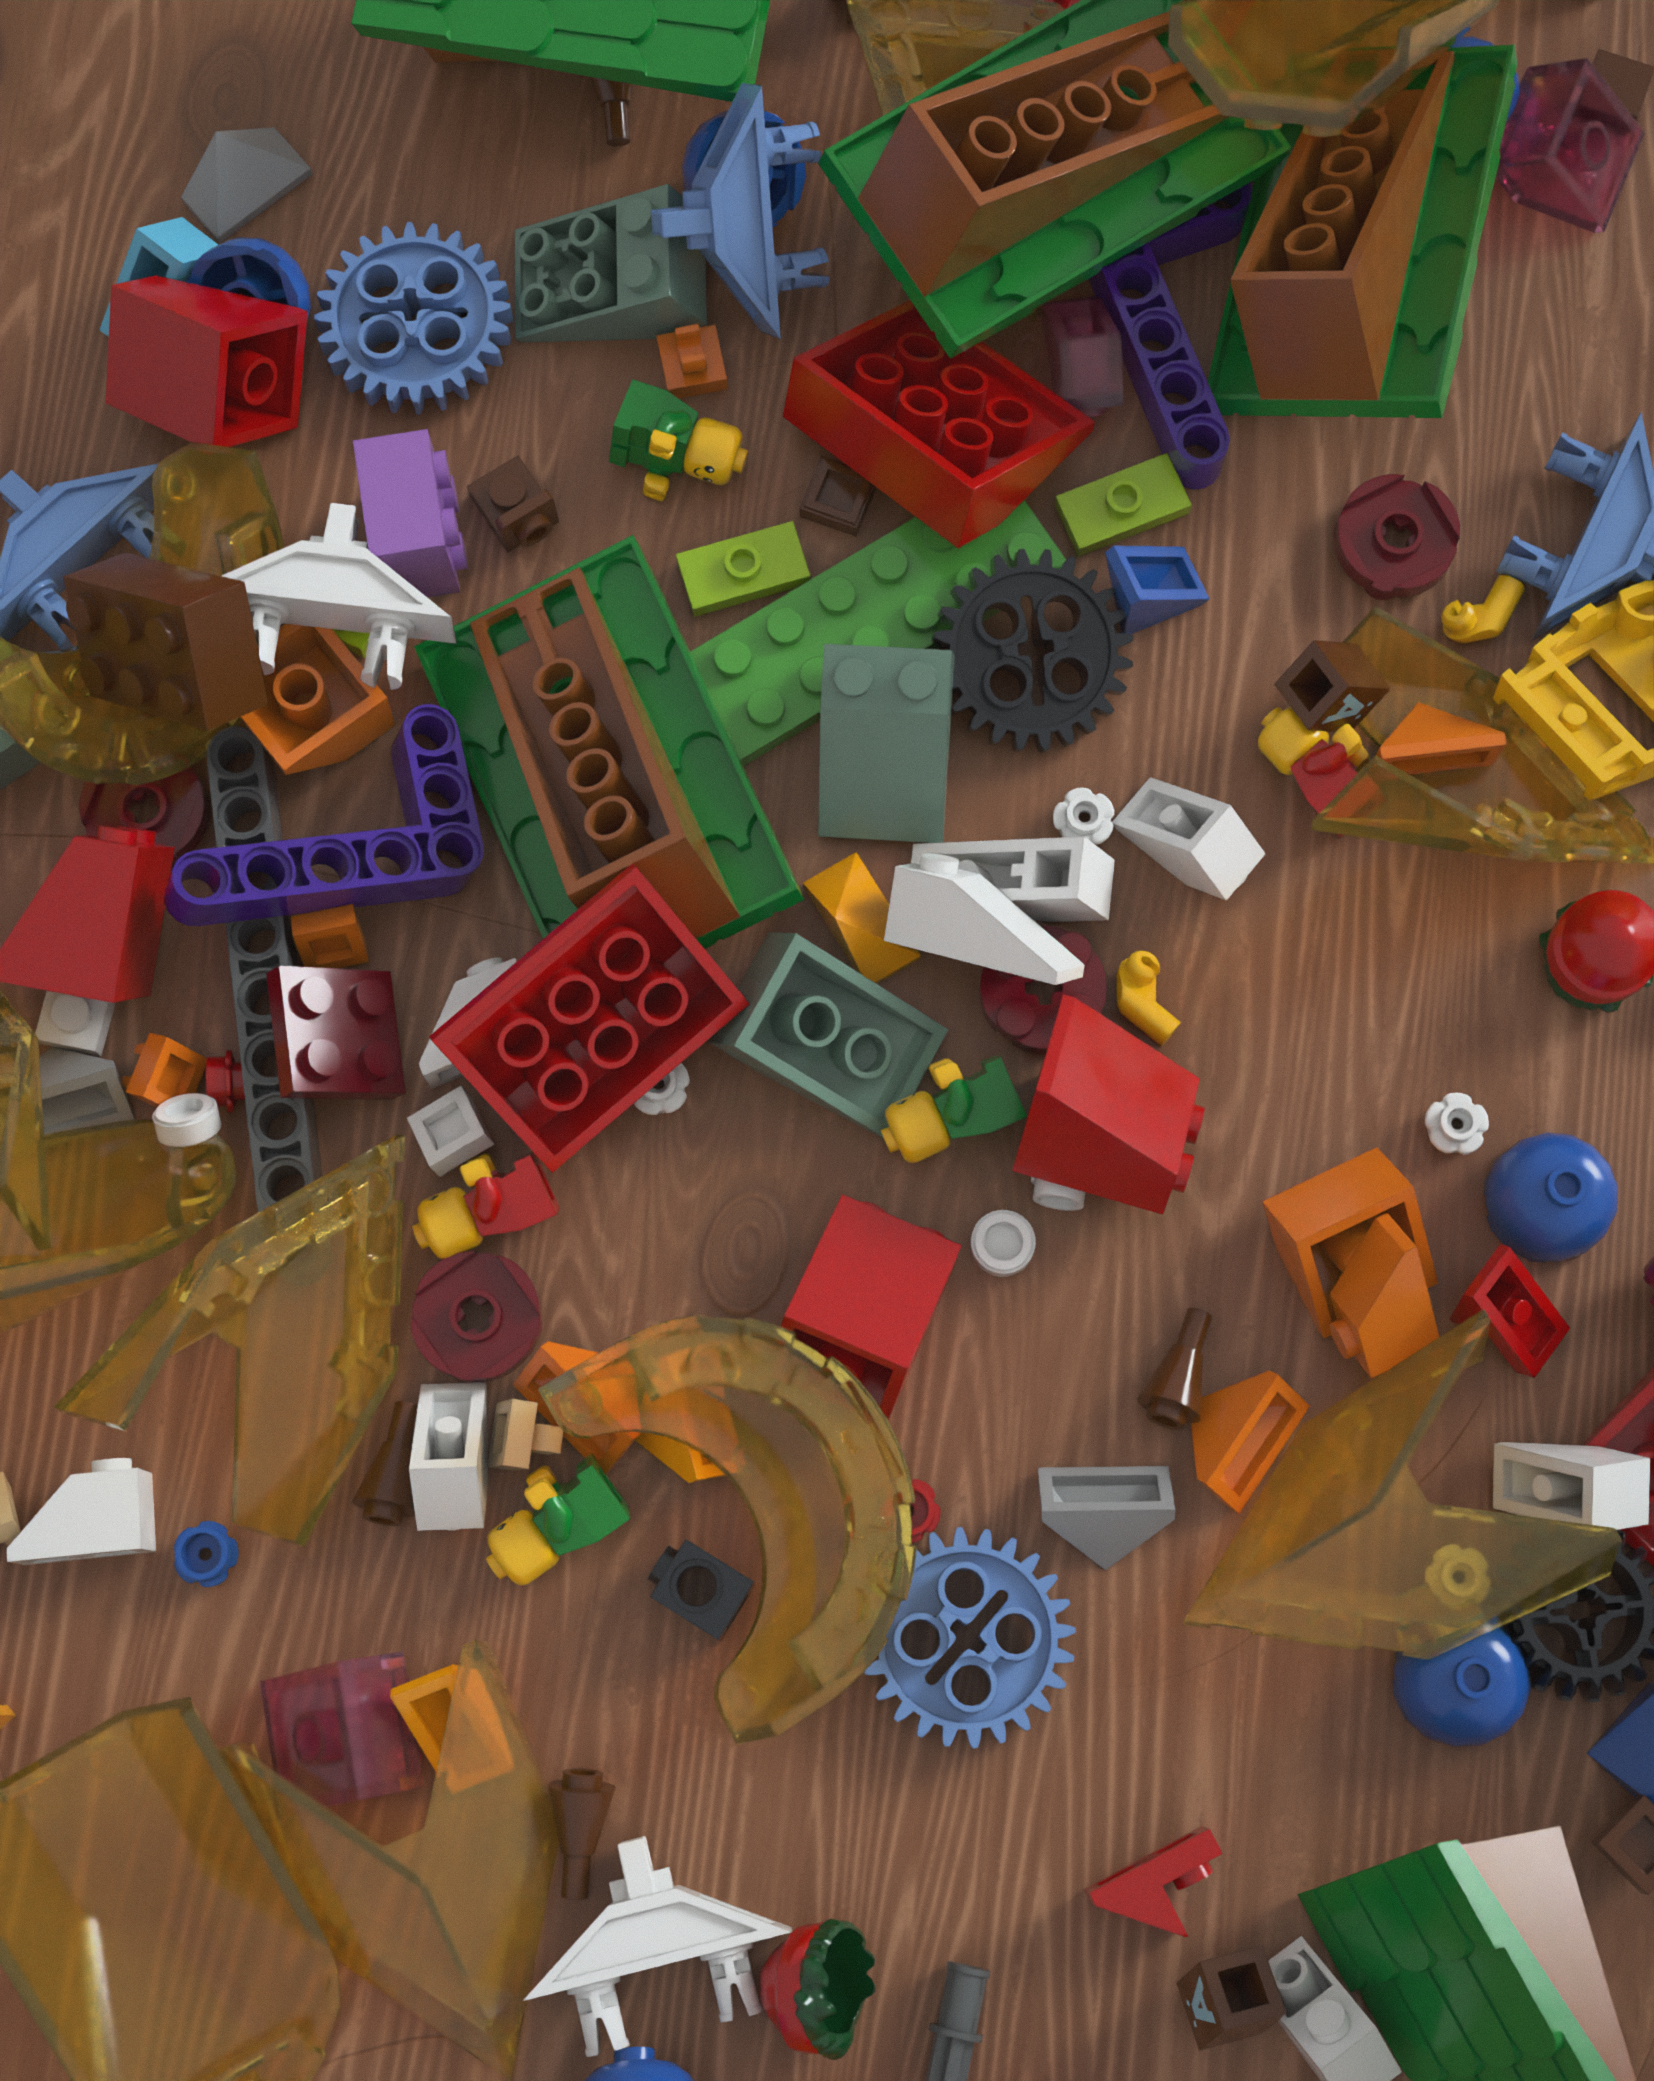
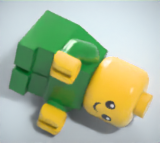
[609,379,749,501]
[880,1055,1027,1163]
[486,1454,630,1586]

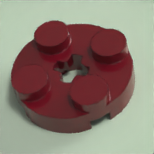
[1334,474,1460,600]
[79,746,209,871]
[979,925,1107,1054]
[411,1251,543,1383]

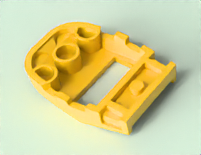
[1493,580,1654,801]

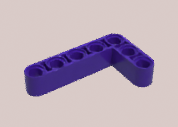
[1089,182,1253,490]
[164,704,484,926]

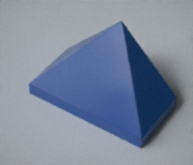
[1105,546,1209,635]
[1587,1683,1654,1804]

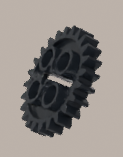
[931,549,1133,753]

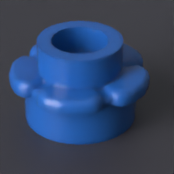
[174,1521,239,1587]

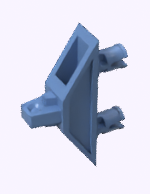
[651,83,830,339]
[1496,413,1654,642]
[0,462,183,654]

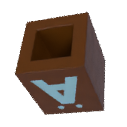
[1274,640,1391,731]
[1176,1945,1287,2051]

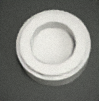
[152,1093,222,1147]
[970,1210,1036,1277]

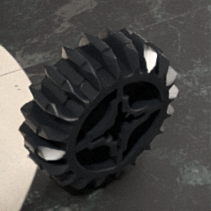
[1487,1525,1654,1702]

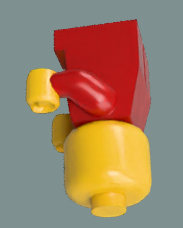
[1258,706,1387,839]
[412,1151,560,1259]

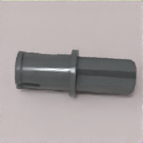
[925,1961,991,2081]

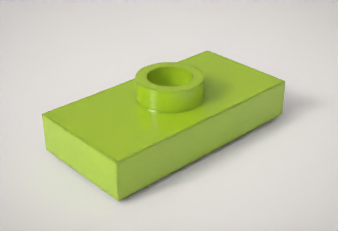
[1054,453,1192,557]
[676,521,811,617]

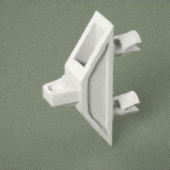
[222,503,456,690]
[523,1836,792,2057]

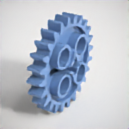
[314,222,513,415]
[859,1527,1076,1748]

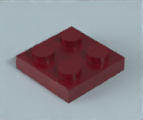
[266,966,406,1100]

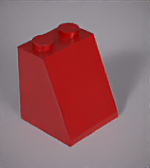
[105,275,307,452]
[0,825,175,1003]
[1012,994,1205,1215]
[765,1194,962,1432]

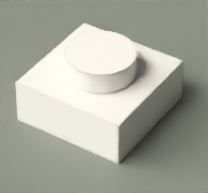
[34,991,115,1056]
[407,1085,495,1177]

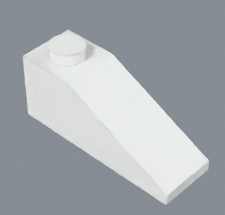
[911,837,1115,922]
[884,853,1085,985]

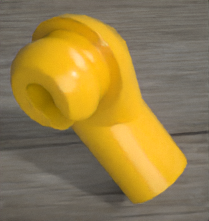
[1441,575,1525,644]
[1116,950,1181,1047]

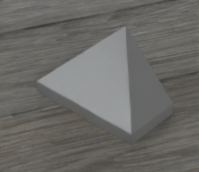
[181,127,313,244]
[0,1047,135,1155]
[1037,1466,1175,1570]

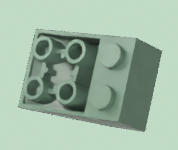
[515,184,707,343]

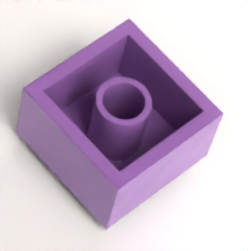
[353,429,468,597]

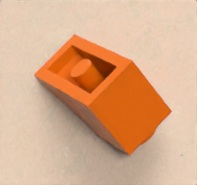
[1329,1213,1442,1378]

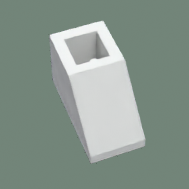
[1269,1936,1402,2081]

